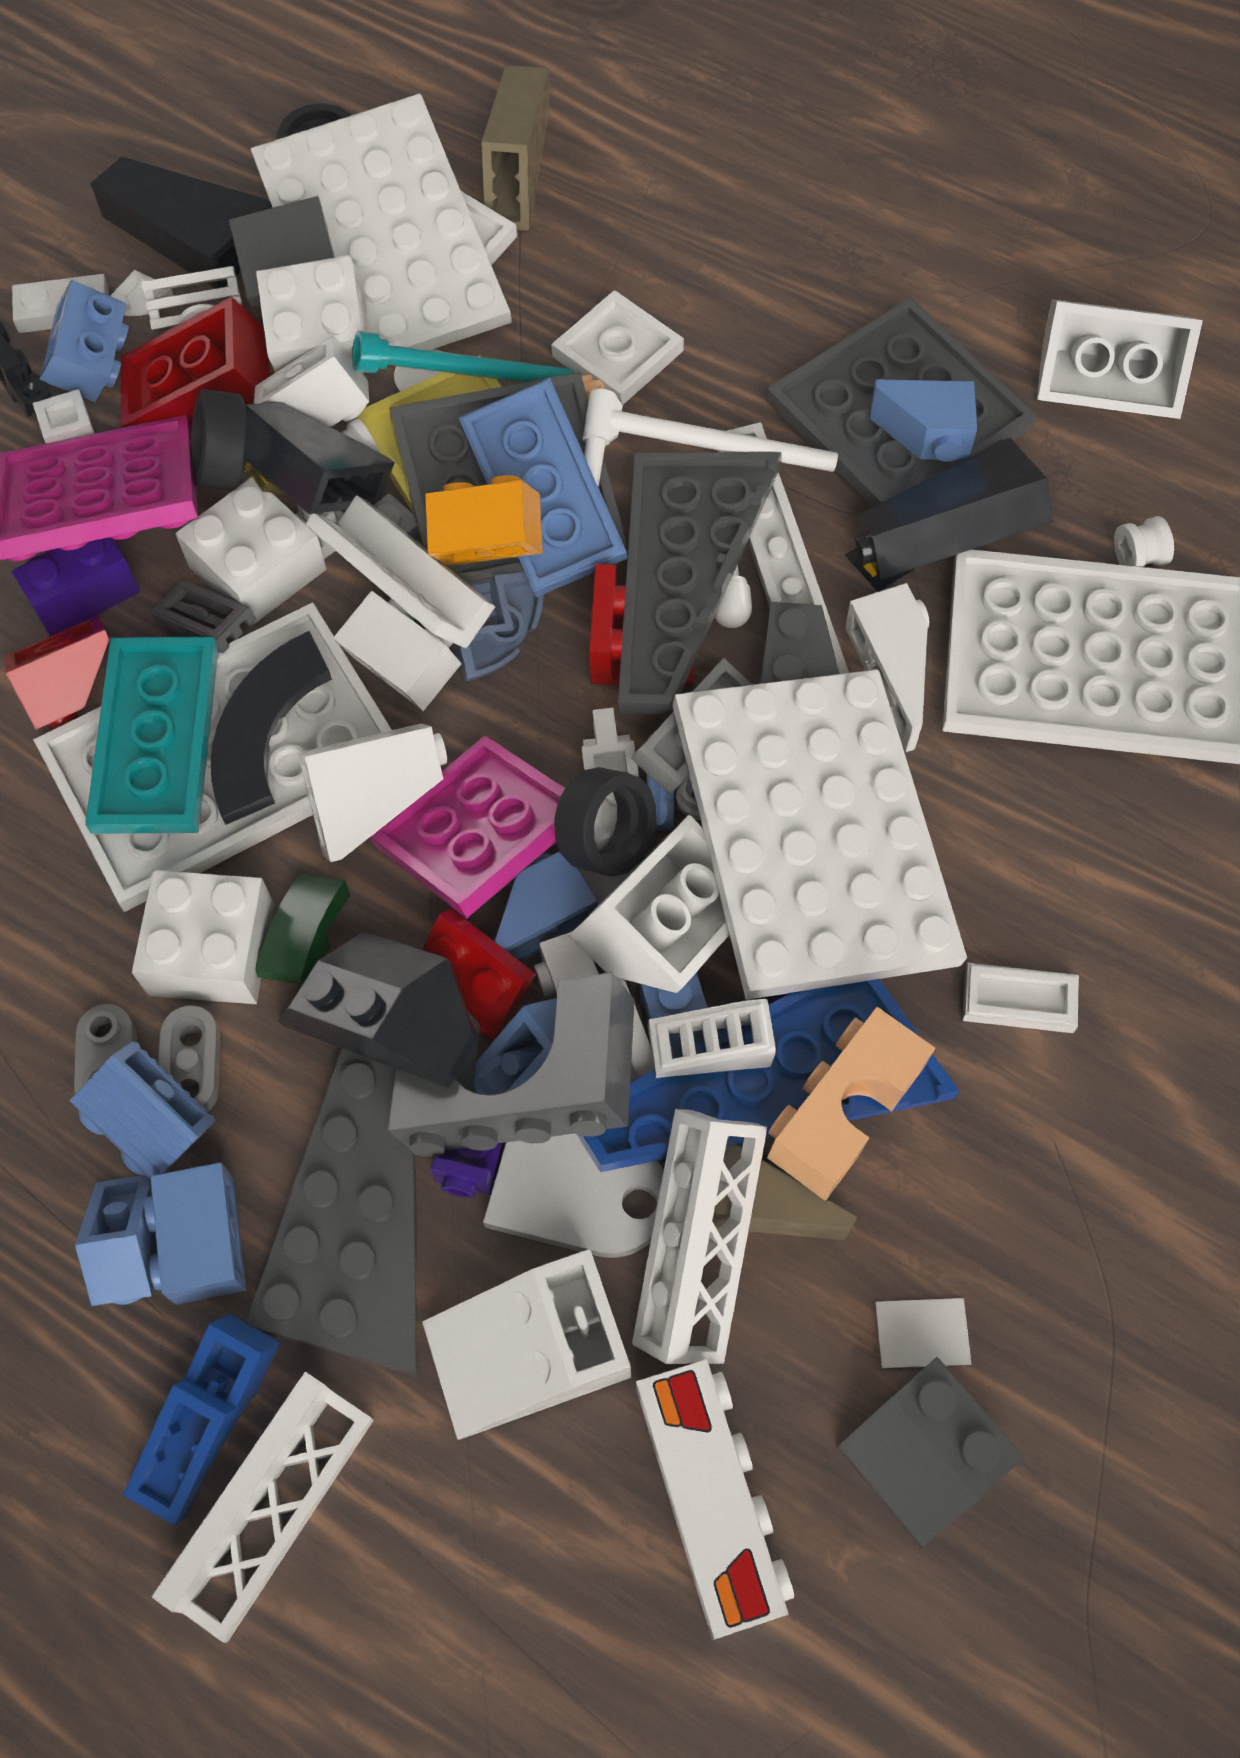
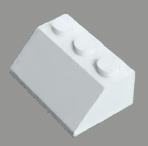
[1037,299,1203,419]
[569,814,729,993]

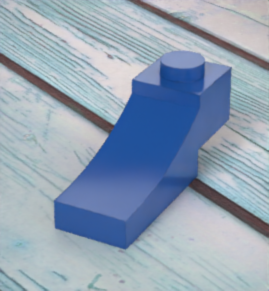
[123,1314,280,1526]

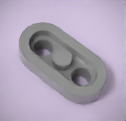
[74,1004,138,1094]
[158,1005,221,1113]

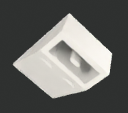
[422,1249,631,1440]

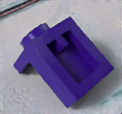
[430,1143,505,1198]

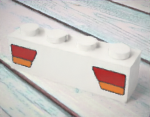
[636,1359,794,1640]

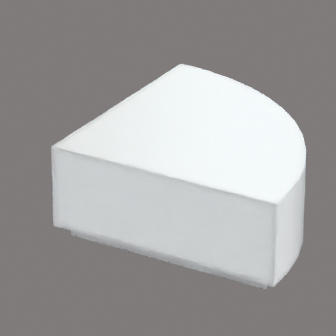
[110,269,174,316]

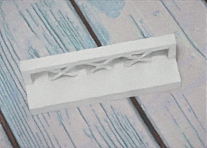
[305,495,496,649]
[632,1109,767,1364]
[152,1372,374,1643]

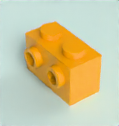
[425,475,543,566]

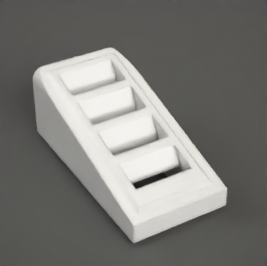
[648,999,776,1078]

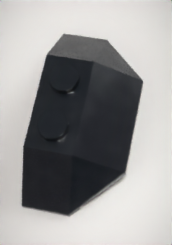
[278,932,478,1088]

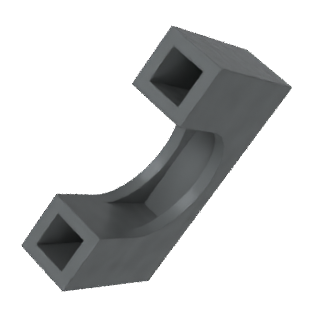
[388,972,635,1157]

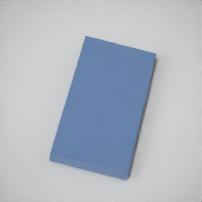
[459,378,628,597]

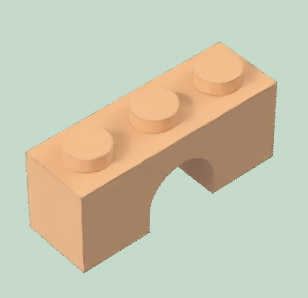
[767,1007,936,1201]

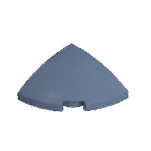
[451,571,544,682]

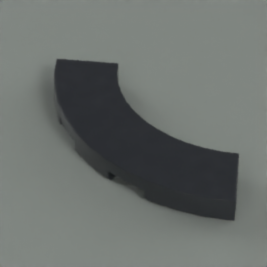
[211,631,332,825]

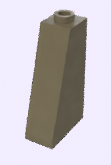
[482,65,549,231]

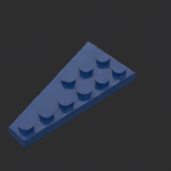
[577,979,959,1172]

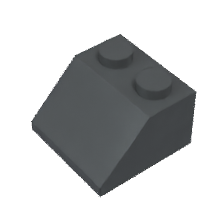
[837,1357,1025,1547]

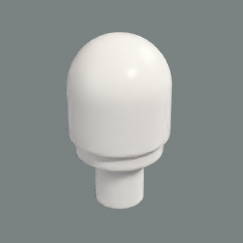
[714,565,752,628]

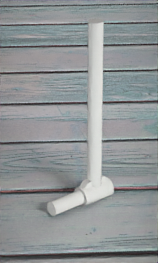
[583,389,838,487]

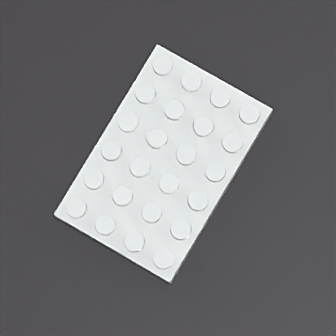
[250,93,512,373]
[942,549,1240,764]
[33,602,392,912]
[672,669,967,1000]

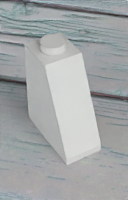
[298,724,447,862]

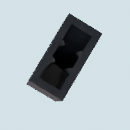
[244,402,395,514]

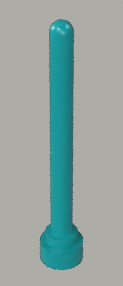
[352,331,575,382]

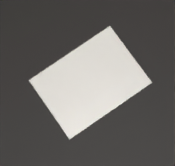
[875,1298,972,1368]

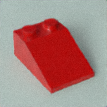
[121,297,269,428]

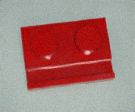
[422,908,536,1041]

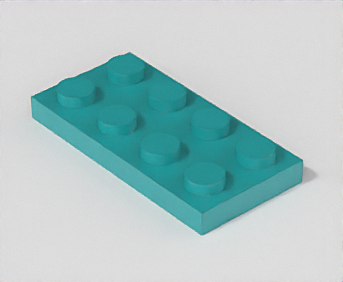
[85,637,219,834]

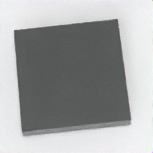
[229,196,335,307]

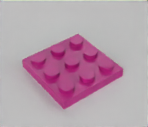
[369,736,565,919]

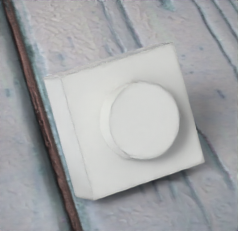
[33,389,95,444]

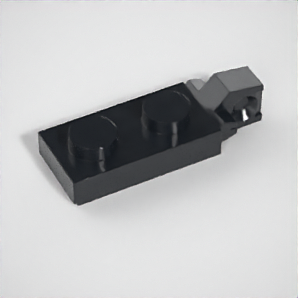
[0,321,51,417]

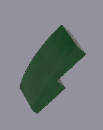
[255,874,351,985]

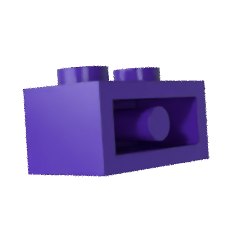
[11,537,140,636]

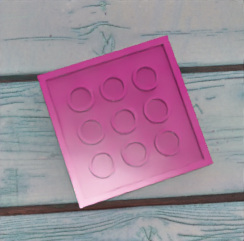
[0,415,198,561]

